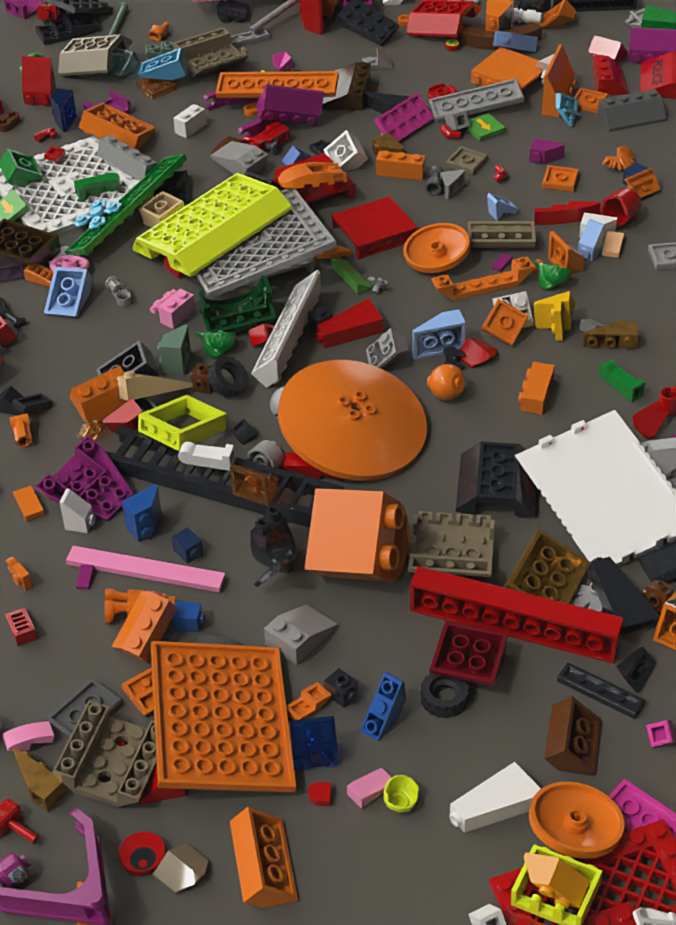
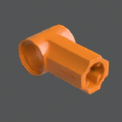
[9,413,33,448]

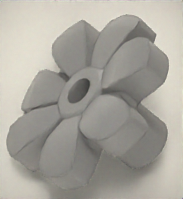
[368,277,389,294]

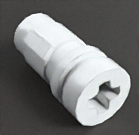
[513,8,541,24]

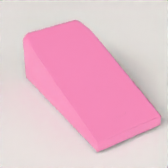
[347,767,392,809]

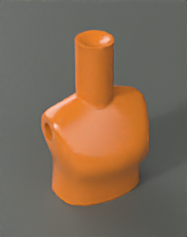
[148,22,169,41]

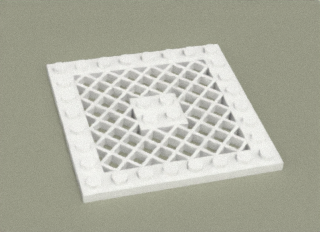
[0,135,154,235]

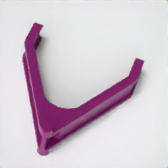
[203,90,275,144]
[0,808,113,925]

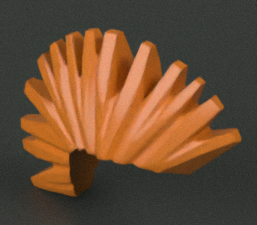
[602,145,635,170]

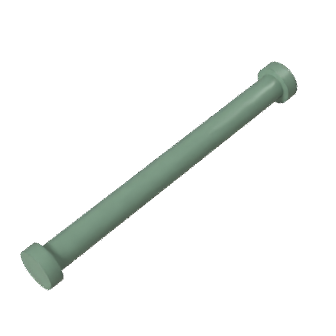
[108,2,129,36]

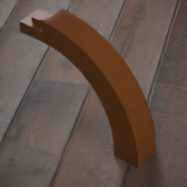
[456,22,542,50]

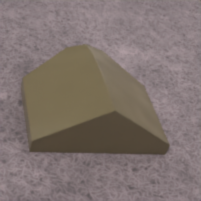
[153,843,209,895]

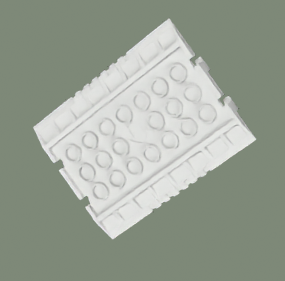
[515,410,676,567]

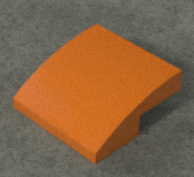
[121,667,154,716]

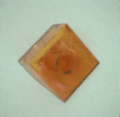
[230,464,279,506]

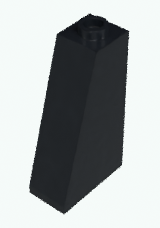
[587,556,659,635]

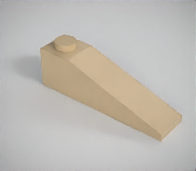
[117,371,193,401]

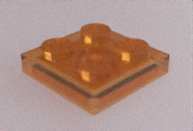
[136,78,177,100]

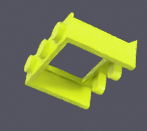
[511,845,602,925]

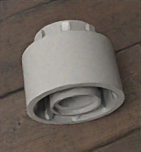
[247,440,285,469]

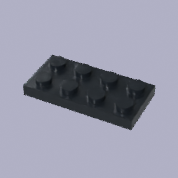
[337,0,399,47]

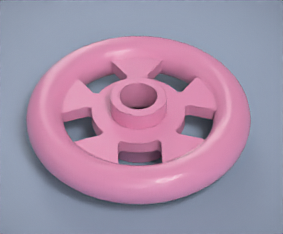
[49,255,90,272]

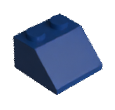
[122,484,162,542]

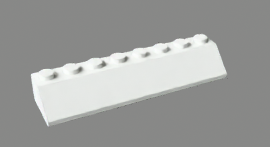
[251,270,321,388]

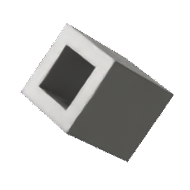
[445,111,470,130]

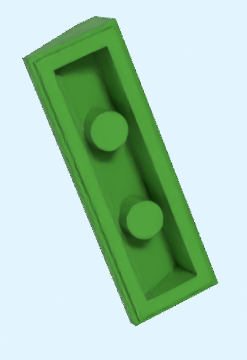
[332,258,372,295]

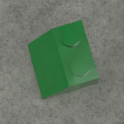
[0,149,43,186]

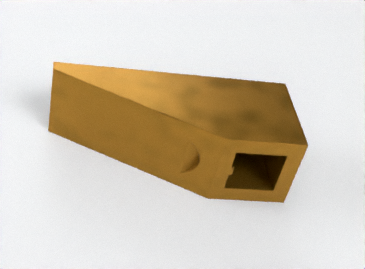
[583,321,638,349]
[13,747,67,812]

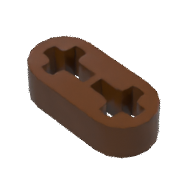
[0,111,20,132]

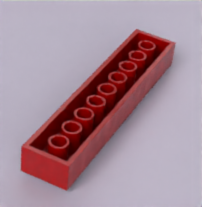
[410,566,623,664]

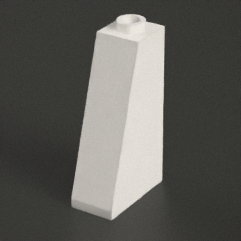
[449,762,541,833]

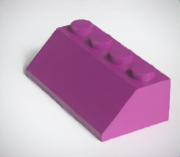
[628,27,676,63]
[256,84,324,125]

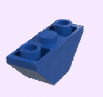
[360,672,406,741]

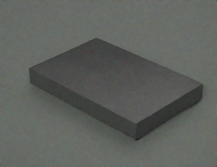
[45,678,124,740]

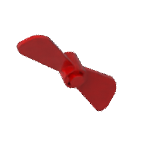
[632,385,676,439]

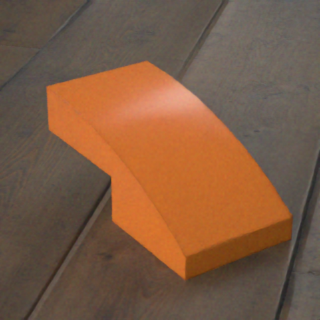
[286,682,332,725]

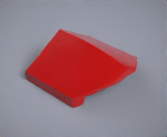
[457,338,497,368]

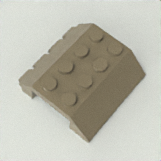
[172,27,249,78]
[408,511,495,577]

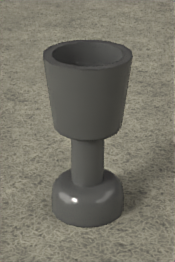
[425,165,444,196]

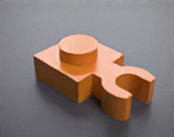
[5,557,32,591]

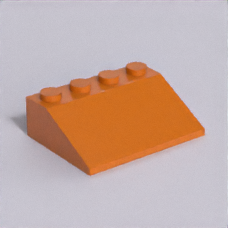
[542,44,576,118]
[79,102,156,150]

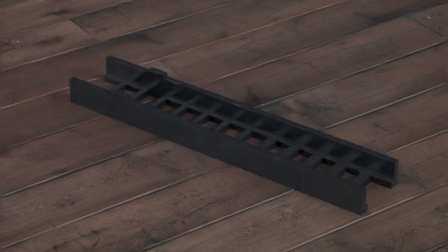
[105,425,344,527]

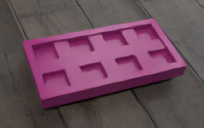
[374,92,434,141]

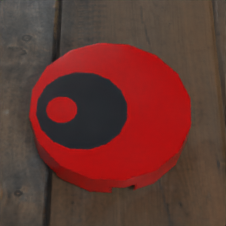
[119,831,166,876]

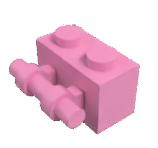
[150,289,196,329]

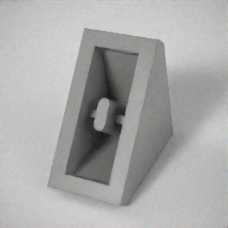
[440,169,465,199]

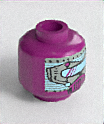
[0,853,31,889]

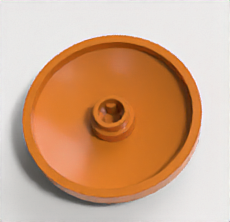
[403,223,471,273]
[529,782,624,859]

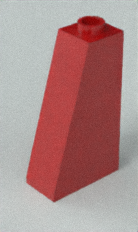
[316,298,383,349]

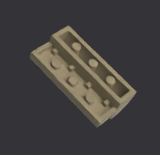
[468,221,536,248]

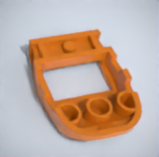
[278,162,347,189]

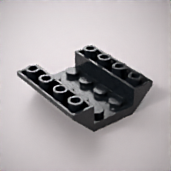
[456,441,536,517]

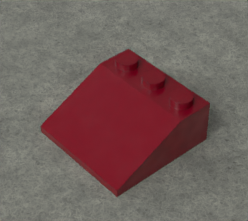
[429,621,508,686]

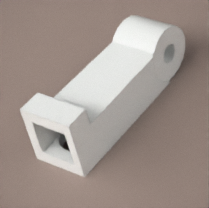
[178,442,235,471]

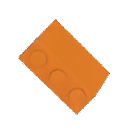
[69,366,128,427]
[111,592,177,664]

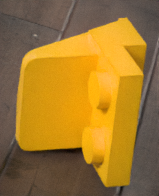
[534,291,576,341]

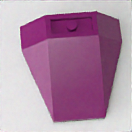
[35,435,133,521]

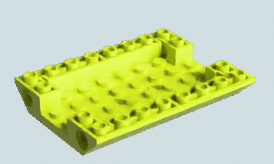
[132,173,293,277]

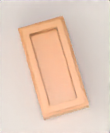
[602,231,624,258]

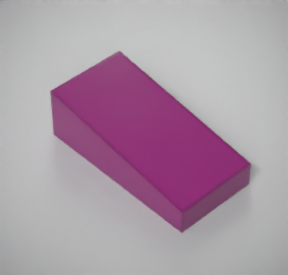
[491,253,512,272]
[76,564,94,590]

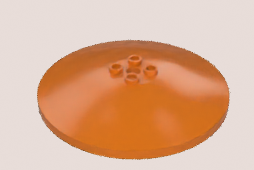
[278,360,427,481]

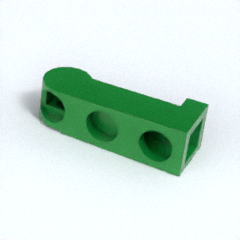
[73,173,121,201]
[598,360,645,403]

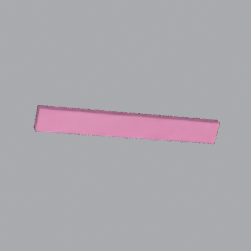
[66,546,226,593]

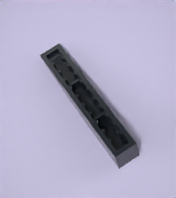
[553,0,637,12]

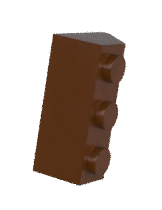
[544,696,602,776]

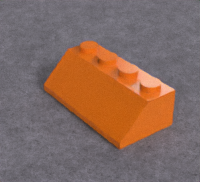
[230,807,298,908]

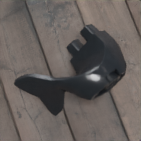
[250,505,297,587]

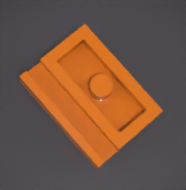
[624,167,660,198]

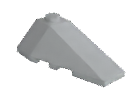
[639,437,676,478]

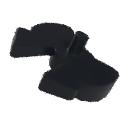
[443,346,465,370]

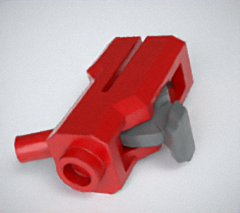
[243,121,290,154]

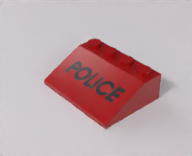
[640,51,676,99]

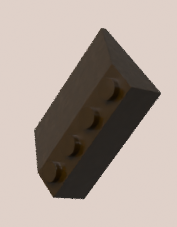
[322,62,371,111]
[0,218,61,265]

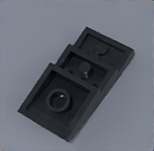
[36,13,99,44]

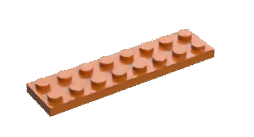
[216,71,339,98]

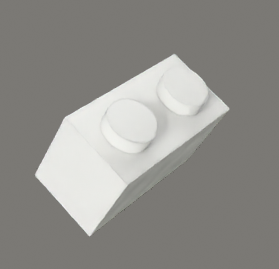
[173,104,206,138]

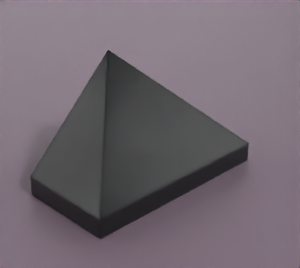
[616,647,656,693]

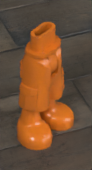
[105,588,175,624]

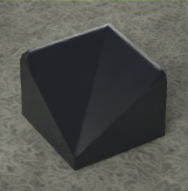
[231,419,257,444]

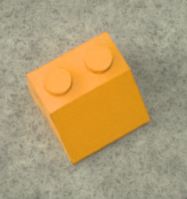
[524,853,590,909]

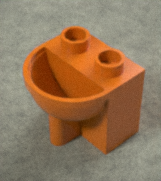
[305,489,410,582]

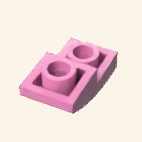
[3,721,54,751]

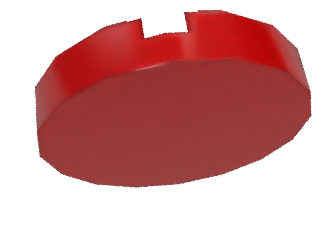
[427,84,457,99]

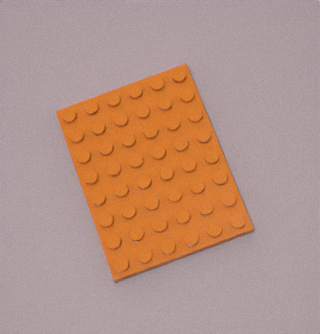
[151,641,296,792]

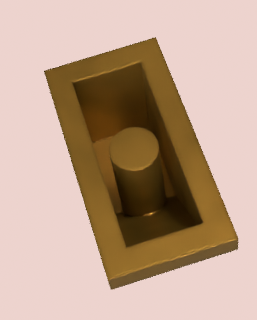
[372,133,404,155]

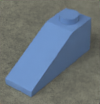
[493,31,538,52]

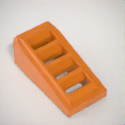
[24,263,54,287]

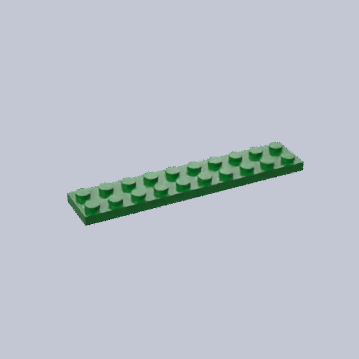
[64,154,187,256]

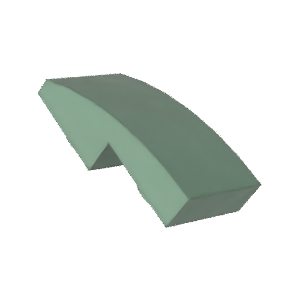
[145,41,174,57]

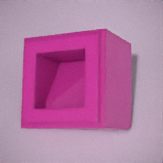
[273,51,292,71]
[646,720,676,747]

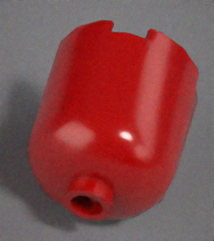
[600,188,642,227]

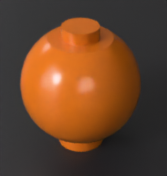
[427,364,466,401]

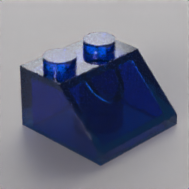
[50,88,77,133]
[289,716,339,770]

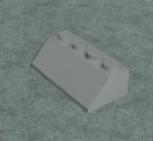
[97,135,158,181]

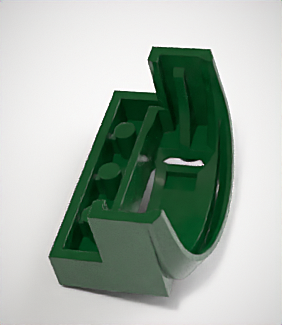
[198,275,277,334]

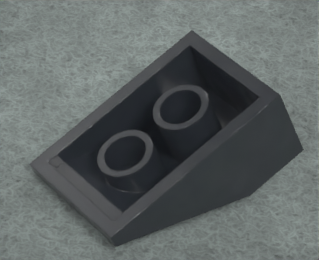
[96,340,159,376]

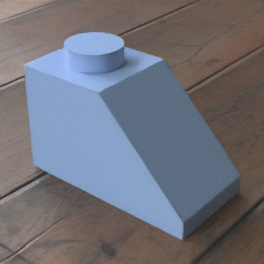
[578,219,605,261]

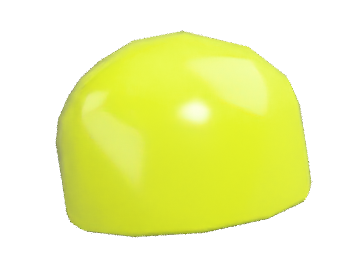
[383,775,419,813]

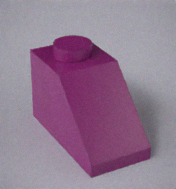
[529,138,565,164]

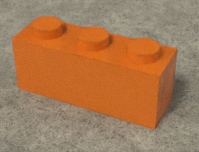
[376,151,425,180]
[518,362,555,415]

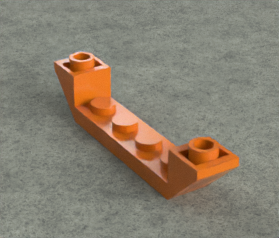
[431,256,534,301]

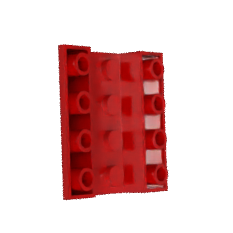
[299,0,325,35]
[406,0,482,38]

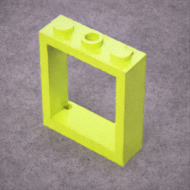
[138,395,227,451]

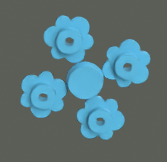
[73,200,122,229]

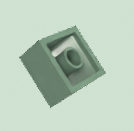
[157,325,191,375]

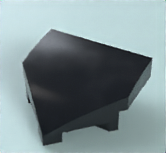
[154,172,186,196]

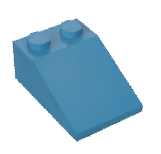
[138,48,188,80]

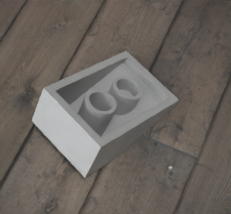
[210,141,268,175]
[264,604,338,665]

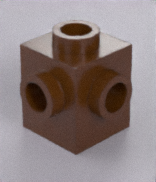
[190,363,213,394]
[642,579,675,613]

